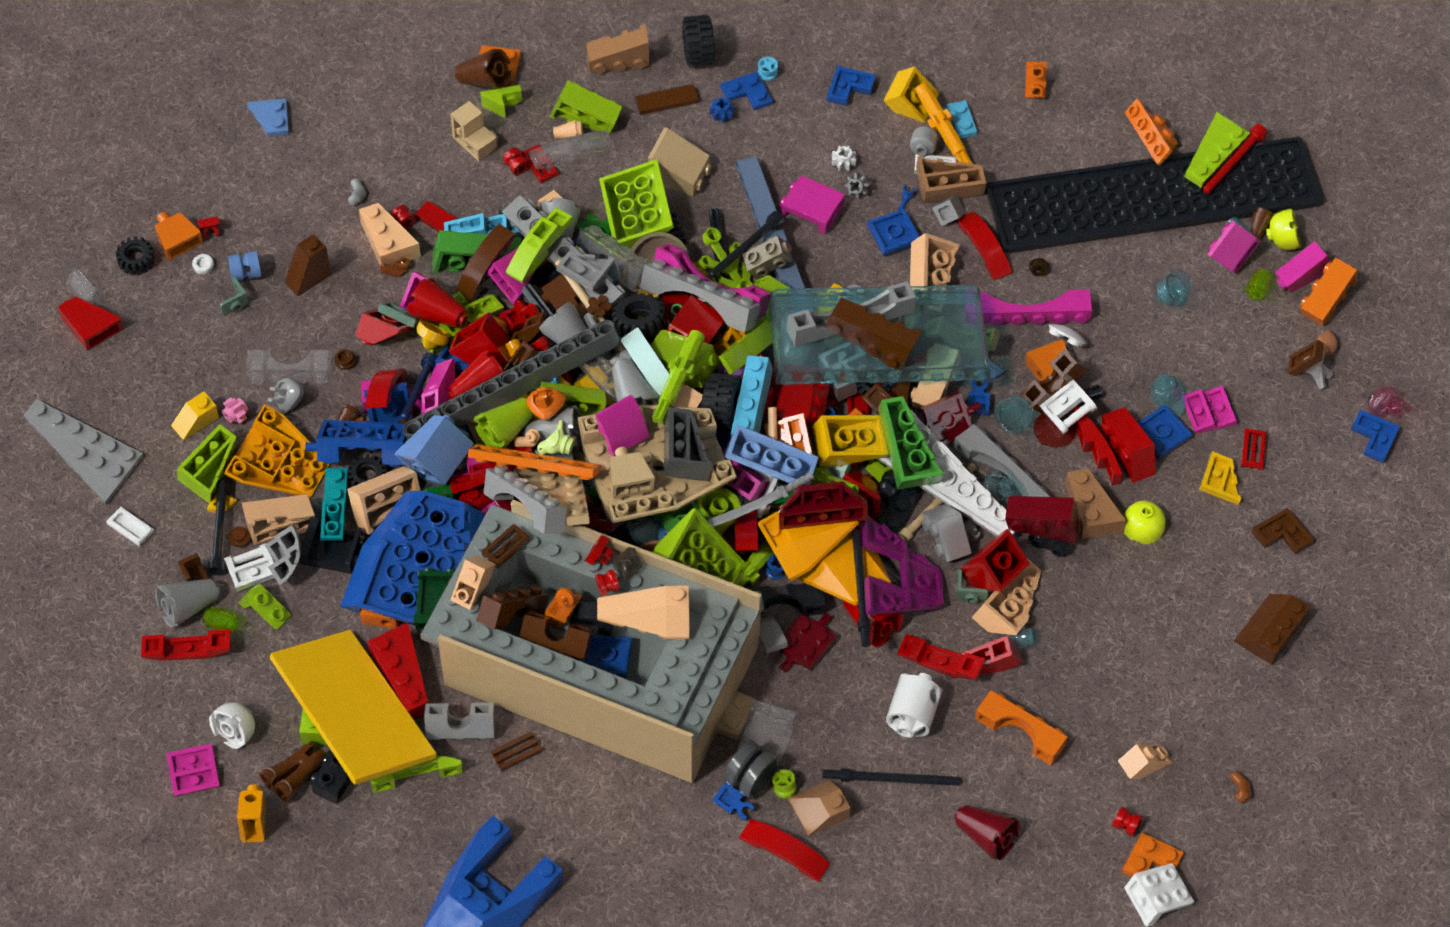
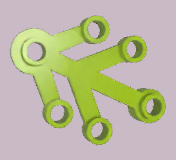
[698,227,753,288]

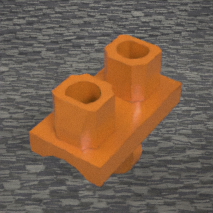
[1025,61,1047,98]
[545,587,582,628]

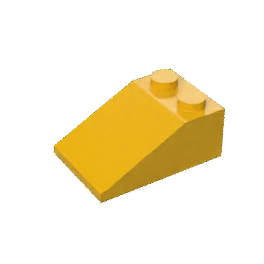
[812,415,889,466]

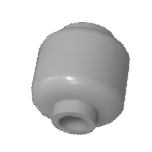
[910,126,938,156]

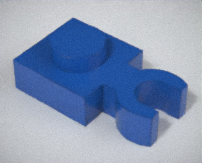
[968,379,990,415]
[712,782,755,821]

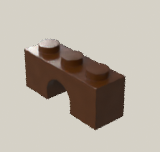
[1020,349,1088,414]
[519,611,594,661]

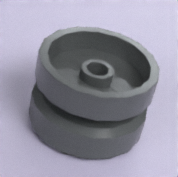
[723,740,779,799]

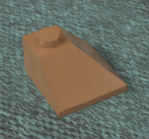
[788,780,850,837]

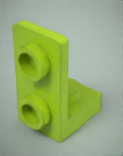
[238,584,291,630]

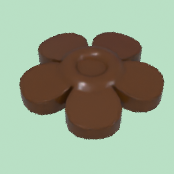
[587,295,612,317]

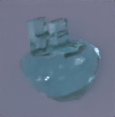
[982,469,1016,504]
[627,515,660,546]

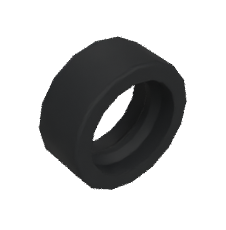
[570,602,614,635]

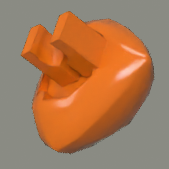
[526,387,566,420]

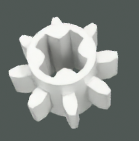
[832,146,856,171]

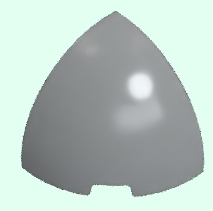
[265,524,301,585]

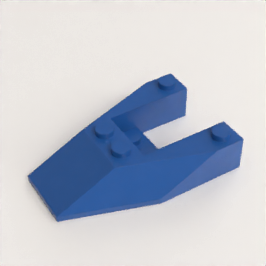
[423,815,564,927]

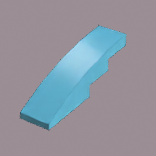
[444,213,529,237]

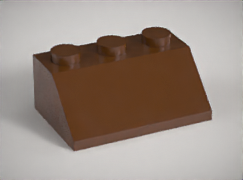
[1234,594,1311,665]

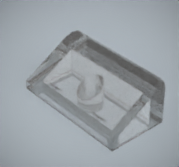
[66,266,101,306]

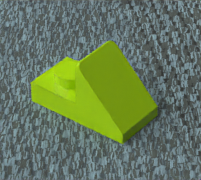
[480,85,522,118]

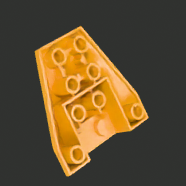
[224,404,330,498]
[757,510,859,582]
[797,528,892,606]

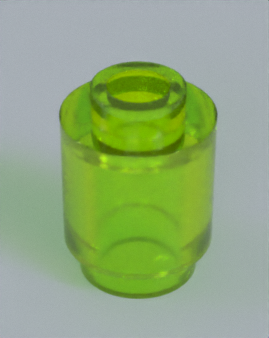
[1245,269,1272,300]
[203,606,238,632]

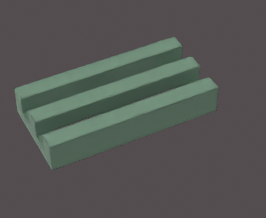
[377,302,420,328]

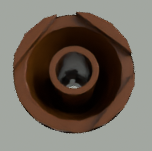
[454,49,512,89]

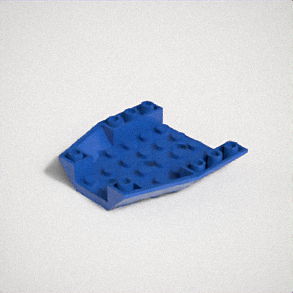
[340,490,486,625]

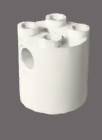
[886,673,943,738]

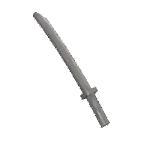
[707,472,814,527]

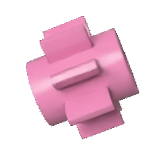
[222,397,249,424]

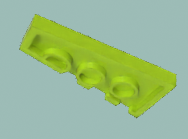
[1185,112,1250,188]

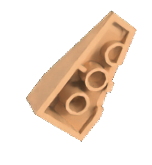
[972,557,1041,635]
[597,586,689,639]

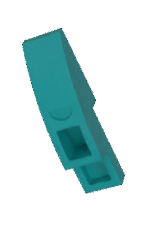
[321,468,348,540]

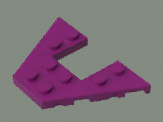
[861,516,944,615]

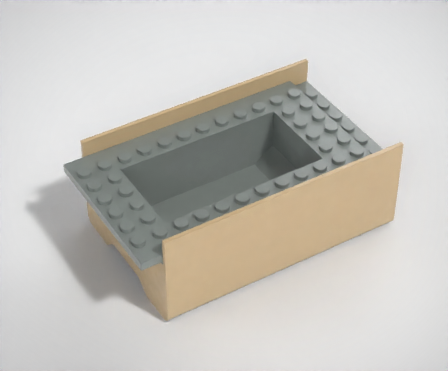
[420,500,761,783]

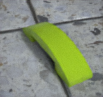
[371,756,463,793]

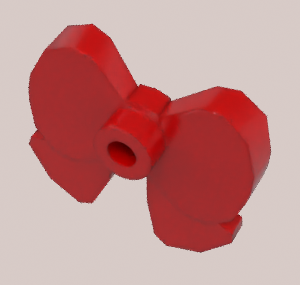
[514,300,540,325]

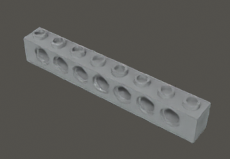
[502,195,626,320]

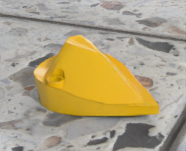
[417,319,451,350]

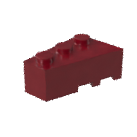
[1005,496,1080,544]

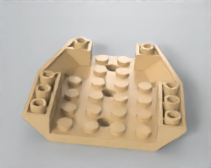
[578,405,736,523]

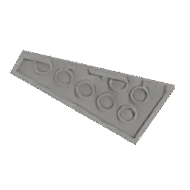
[24,399,143,505]

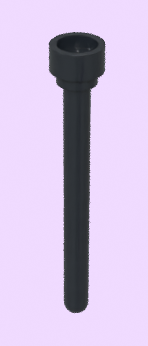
[709,211,785,278]
[207,479,227,575]

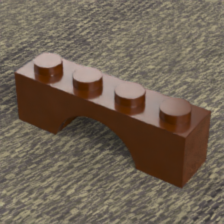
[476,585,550,629]

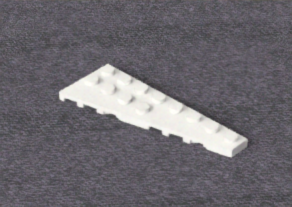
[877,410,1016,536]

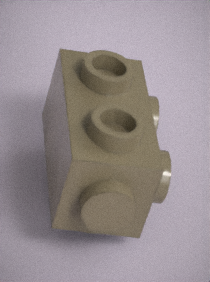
[742,235,792,279]

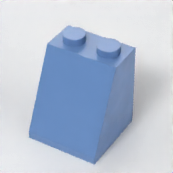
[394,415,474,485]

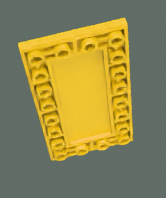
[270,629,436,785]

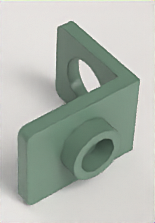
[220,277,248,316]
[957,569,988,604]

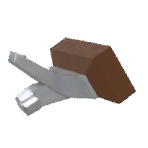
[1288,340,1333,390]

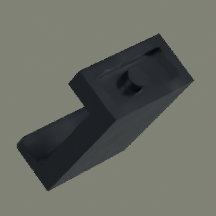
[300,517,366,574]

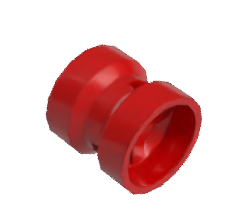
[503,147,531,176]
[1112,806,1143,837]

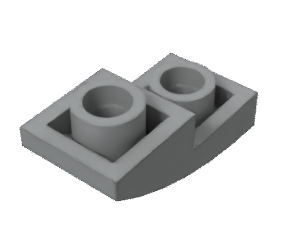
[760,615,788,654]

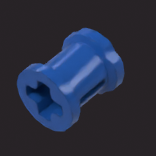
[765,554,785,580]

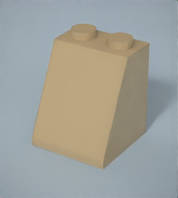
[648,127,712,196]

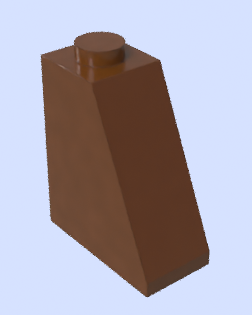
[285,234,331,297]

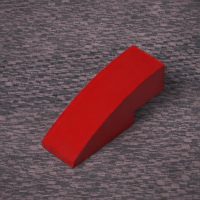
[734,510,758,550]

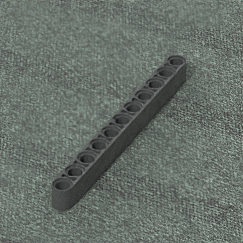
[403,320,620,440]

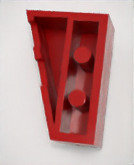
[1100,407,1155,483]

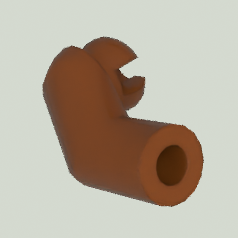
[380,257,411,277]
[1229,770,1251,803]

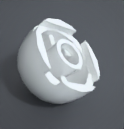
[209,702,255,749]

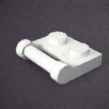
[1040,380,1097,434]
[224,543,275,592]

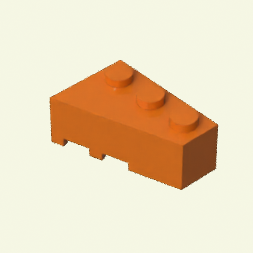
[1300,257,1357,326]

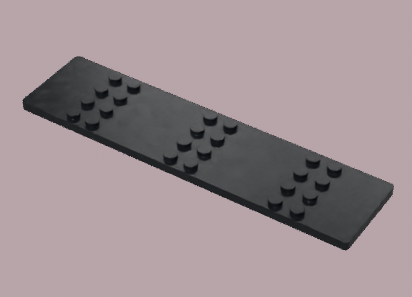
[985,137,1323,253]

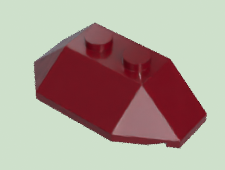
[779,481,868,530]

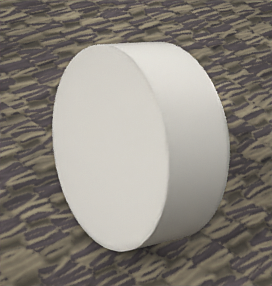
[192,254,214,274]

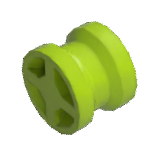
[772,769,797,799]

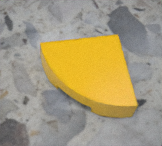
[207,491,237,513]

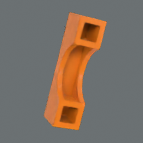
[975,690,1067,766]

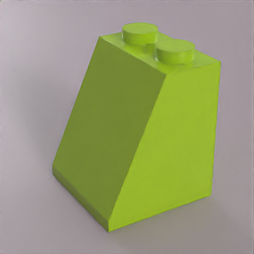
[650,330,719,388]

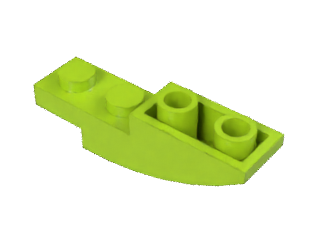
[506,207,573,283]

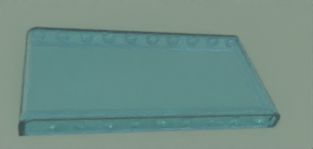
[769,285,991,385]

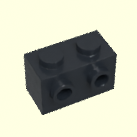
[310,751,351,804]

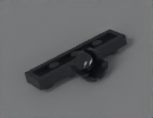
[877,474,922,534]

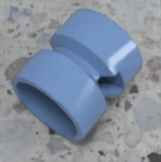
[228,251,262,282]

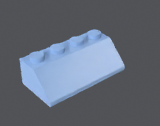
[724,425,818,486]

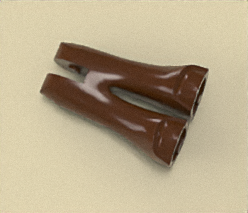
[258,741,327,803]

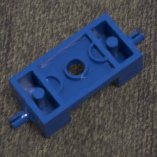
[305,420,408,467]

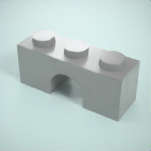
[424,703,495,740]

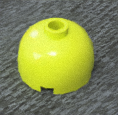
[1266,209,1301,251]
[1123,500,1166,544]

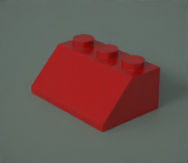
[776,365,830,437]

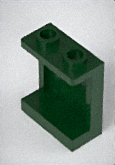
[413,568,456,629]

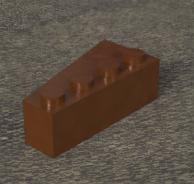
[541,274,588,319]
[824,297,922,370]

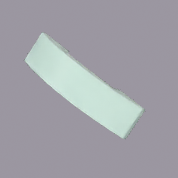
[620,327,682,398]

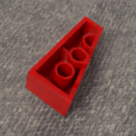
[368,623,428,720]

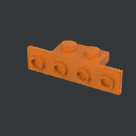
[1125,98,1178,165]

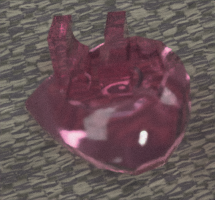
[1367,386,1406,418]

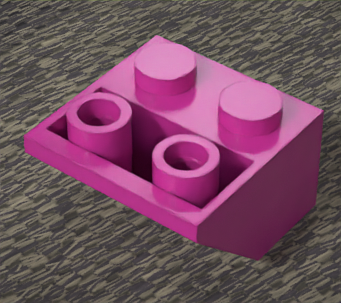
[1208,220,1261,274]

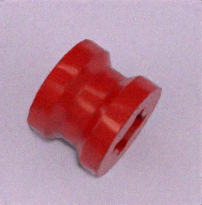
[390,205,416,230]
[595,569,620,596]

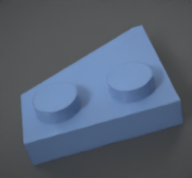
[247,99,289,136]

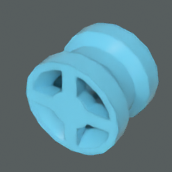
[758,57,778,81]

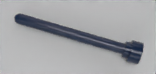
[401,352,438,420]

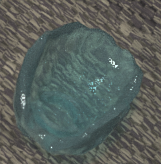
[994,395,1033,434]

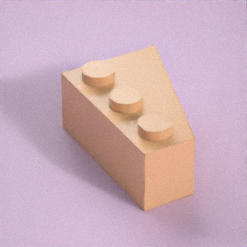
[347,466,421,535]

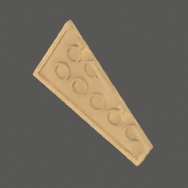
[514,468,589,526]

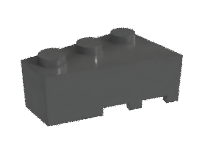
[664,407,713,481]

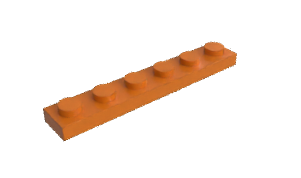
[468,444,601,480]

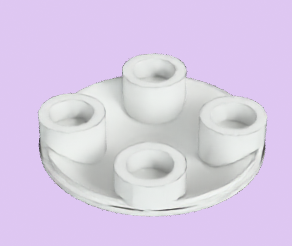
[1049,324,1087,347]

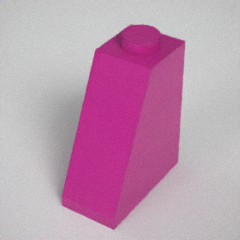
[1275,241,1330,293]
[487,248,535,305]

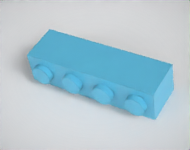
[731,355,773,436]

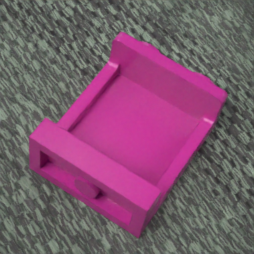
[780,175,845,234]

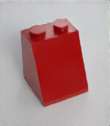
[667,295,725,344]
[449,312,511,369]
[960,529,1030,592]

